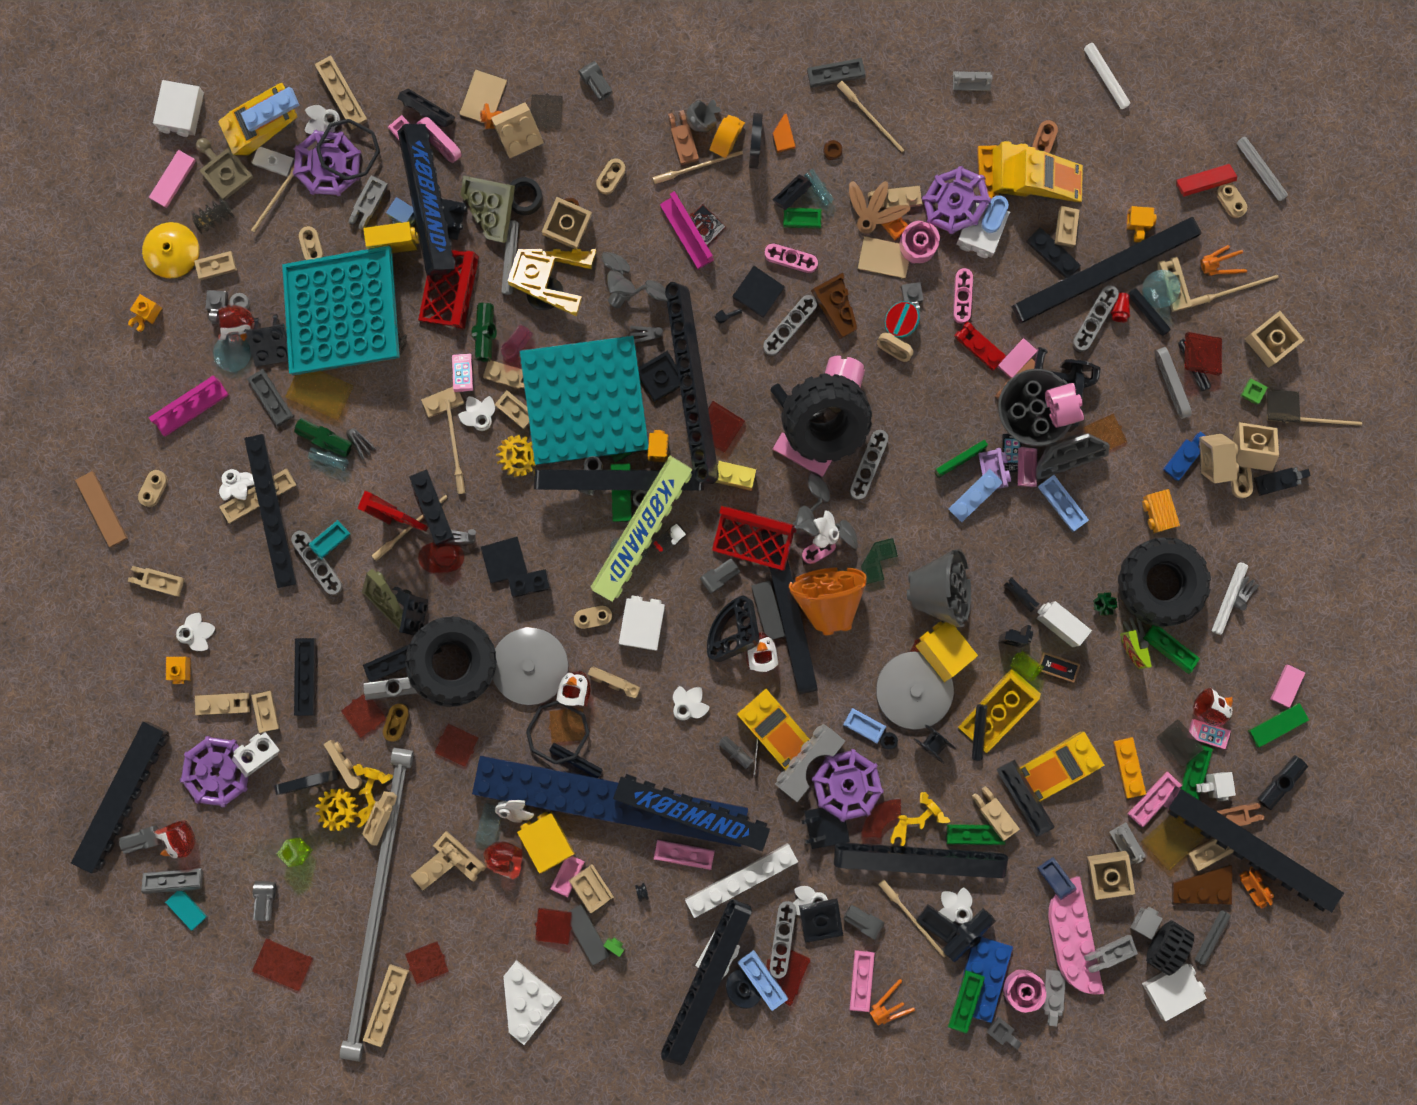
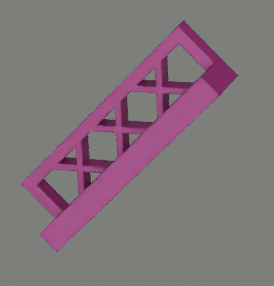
[660,191,714,269]
[148,375,229,437]

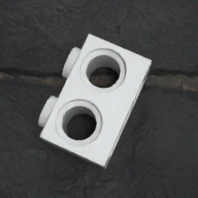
[232,732,280,778]

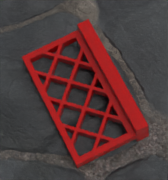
[418,250,479,329]
[357,491,428,532]
[712,506,797,570]

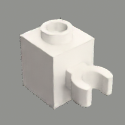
[1196,772,1236,801]

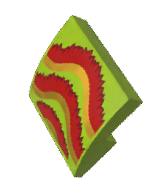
[1120,630,1152,669]

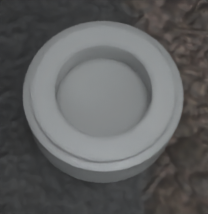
[230,293,250,313]

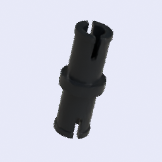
[1003,577,1039,612]

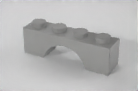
[775,724,845,802]

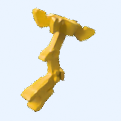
[352,764,393,828]
[890,792,950,846]

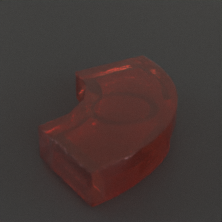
[861,799,901,838]

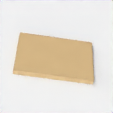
[459,70,507,123]
[858,236,909,279]

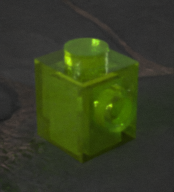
[1010,651,1045,682]
[276,837,313,867]

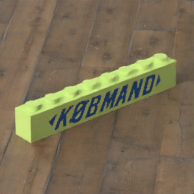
[591,456,692,602]

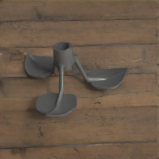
[601,252,668,309]
[793,472,858,551]

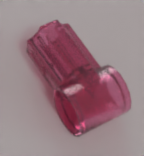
[501,325,533,363]

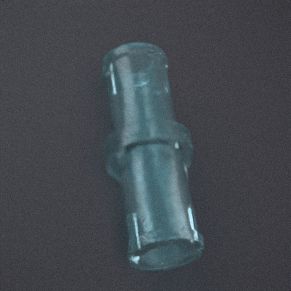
[804,169,835,207]
[308,447,348,471]

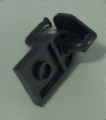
[1034,347,1101,432]

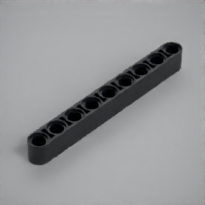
[534,469,704,491]
[761,529,818,695]
[833,843,1008,878]
[661,899,752,1066]

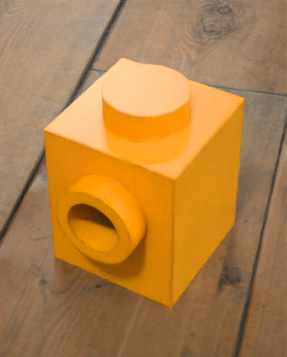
[166,657,191,684]

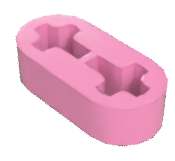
[802,543,836,564]

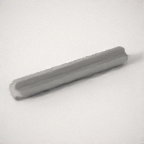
[1237,137,1288,201]
[501,220,519,295]

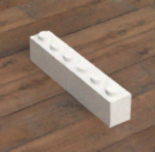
[685,843,798,918]

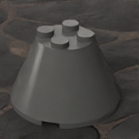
[998,369,1072,446]
[907,549,971,627]

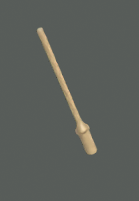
[837,81,904,153]
[652,151,743,184]
[251,155,308,232]
[1191,275,1279,307]
[445,399,465,494]
[1267,413,1362,426]
[372,495,448,561]
[878,880,947,958]

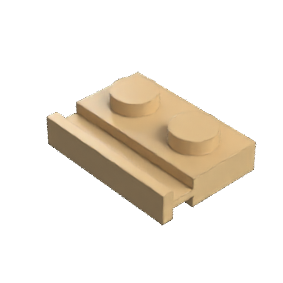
[568,864,614,914]

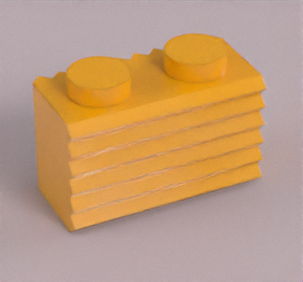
[648,430,669,462]
[1142,489,1180,533]

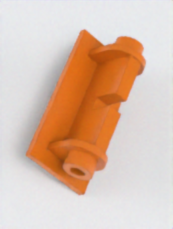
[1240,866,1274,909]

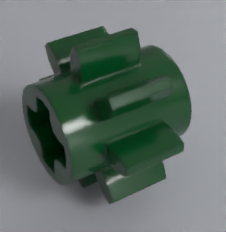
[1093,592,1118,616]

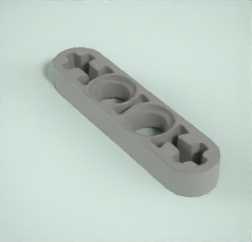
[1072,286,1119,352]
[763,295,817,356]
[1155,347,1192,419]
[850,430,888,500]
[291,531,343,595]
[770,901,796,978]

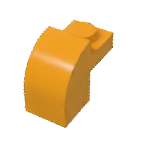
[710,115,745,158]

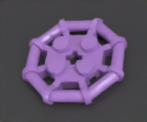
[293,130,362,197]
[922,166,991,234]
[180,736,251,808]
[812,749,884,822]

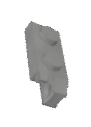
[1043,969,1065,1026]

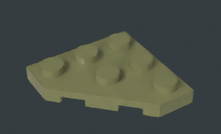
[461,176,515,242]
[362,568,403,629]

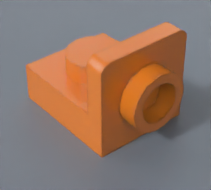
[480,103,503,129]

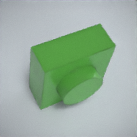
[1240,379,1268,405]
[603,937,625,957]

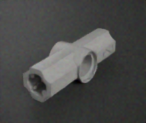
[364,677,417,700]

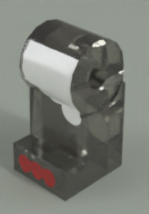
[651,522,688,557]

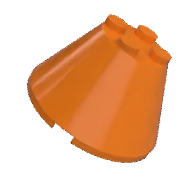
[789,567,867,635]

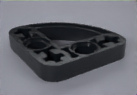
[749,113,763,169]
[707,595,760,663]
[274,769,339,795]

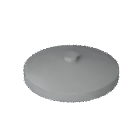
[493,628,568,705]
[876,652,954,729]

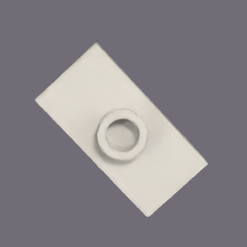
[252,147,295,177]

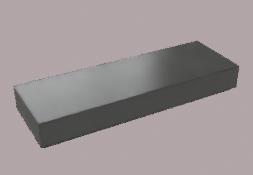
[807,58,866,88]
[247,369,294,427]
[751,581,785,640]
[141,868,203,894]
[564,904,610,965]

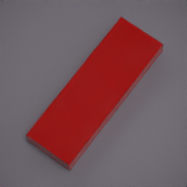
[1176,164,1237,197]

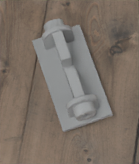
[953,71,992,91]
[1109,822,1146,865]

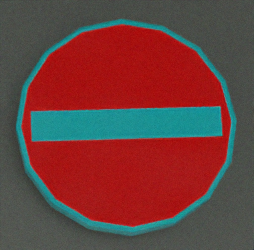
[885,301,920,338]

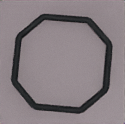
[316,119,380,180]
[526,701,590,764]

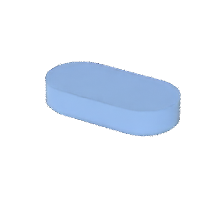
[981,196,1009,233]

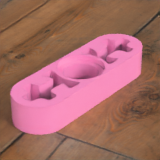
[417,117,461,163]
[764,244,818,273]
[953,268,973,324]

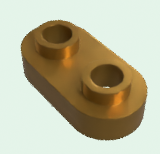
[383,704,409,742]

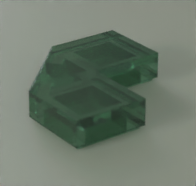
[861,538,898,585]

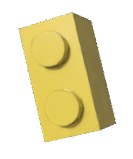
[716,461,756,491]

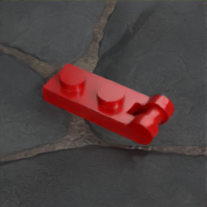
[954,321,1006,371]

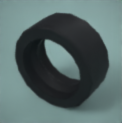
[510,177,543,216]

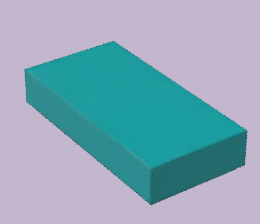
[308,520,351,560]
[165,891,208,931]

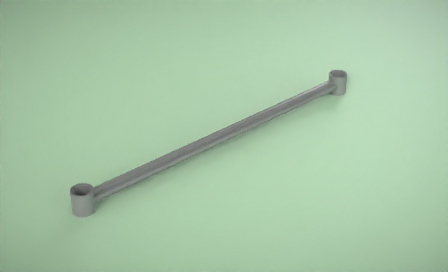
[339,748,414,1062]

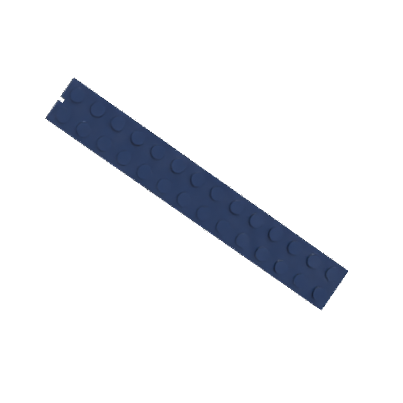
[472,755,748,847]

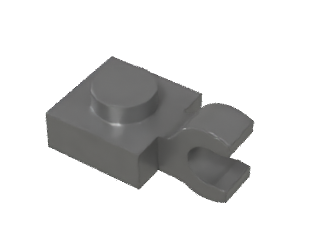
[901,282,923,313]
[205,290,228,324]
[986,1016,1022,1049]

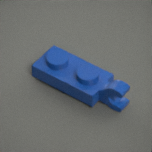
[1162,431,1206,481]

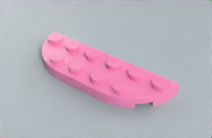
[1048,877,1104,994]

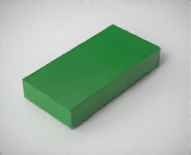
[783,208,822,229]

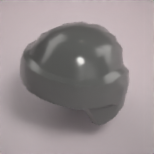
[686,99,721,132]

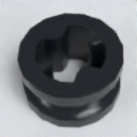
[880,732,898,750]
[635,883,649,902]

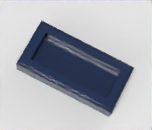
[1037,857,1077,900]

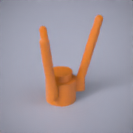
[1200,245,1247,276]
[870,979,915,1026]

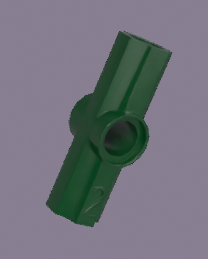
[471,302,497,362]
[294,418,353,458]

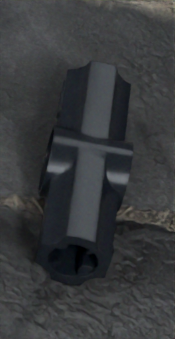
[1257,755,1309,810]
[942,908,996,962]

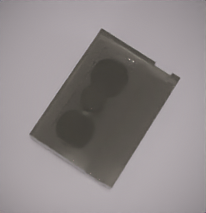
[1157,719,1205,766]

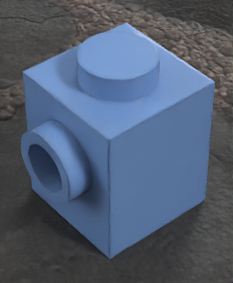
[386,197,416,226]

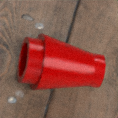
[1111,293,1130,323]

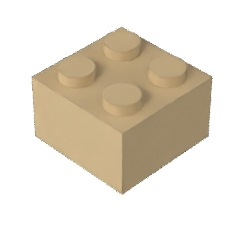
[491,103,544,158]
[542,197,592,249]
[1244,311,1304,368]
[1233,422,1279,471]
[1199,434,1239,483]
[1087,851,1135,900]

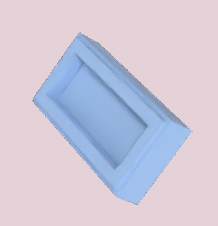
[843,708,886,743]

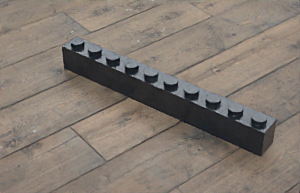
[1163,786,1344,913]

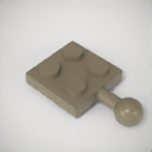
[196,138,254,201]

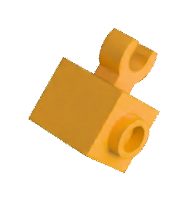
[1126,206,1157,243]
[128,294,162,332]

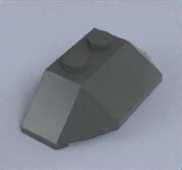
[1036,434,1110,480]

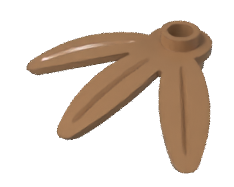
[849,181,910,234]

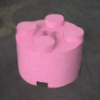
[899,221,940,264]
[825,356,865,388]
[1045,383,1084,428]
[1003,970,1046,1013]

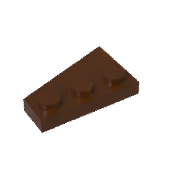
[811,273,857,339]
[1172,865,1232,905]

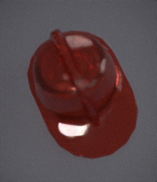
[418,542,464,573]

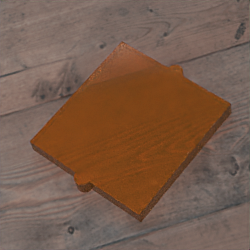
[1083,413,1127,450]
[549,708,585,743]

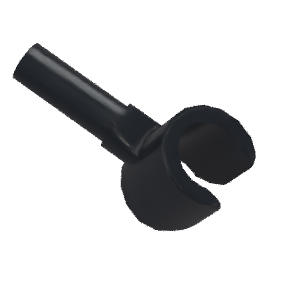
[715,309,742,324]

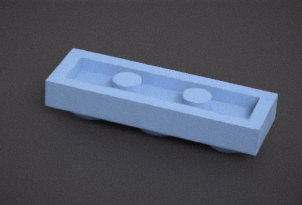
[241,87,300,132]
[949,469,1003,522]
[1038,475,1089,532]
[738,950,789,1011]

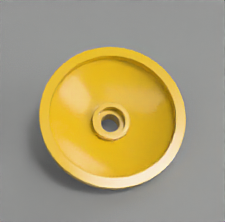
[142,222,199,278]

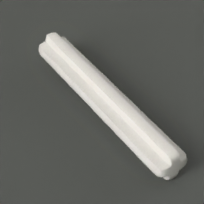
[1084,43,1130,109]
[1212,562,1248,635]

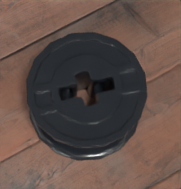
[913,724,956,764]

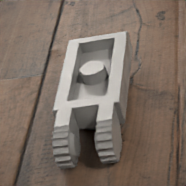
[349,175,389,230]
[1084,935,1138,973]

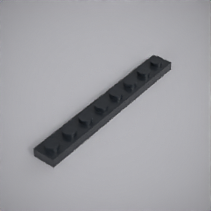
[244,434,297,588]

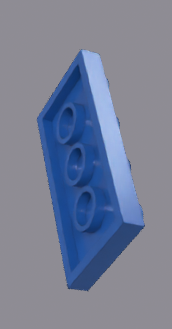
[957,937,1013,1023]

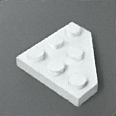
[503,960,562,1045]

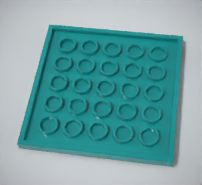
[282,246,400,375]
[520,336,648,465]

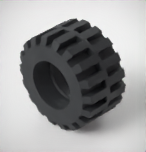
[1146,921,1194,976]

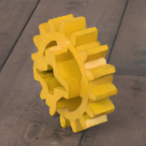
[496,435,536,477]
[315,789,358,831]

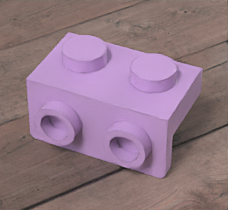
[978,448,1011,489]

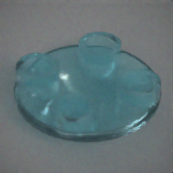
[1142,270,1181,308]
[213,334,252,372]

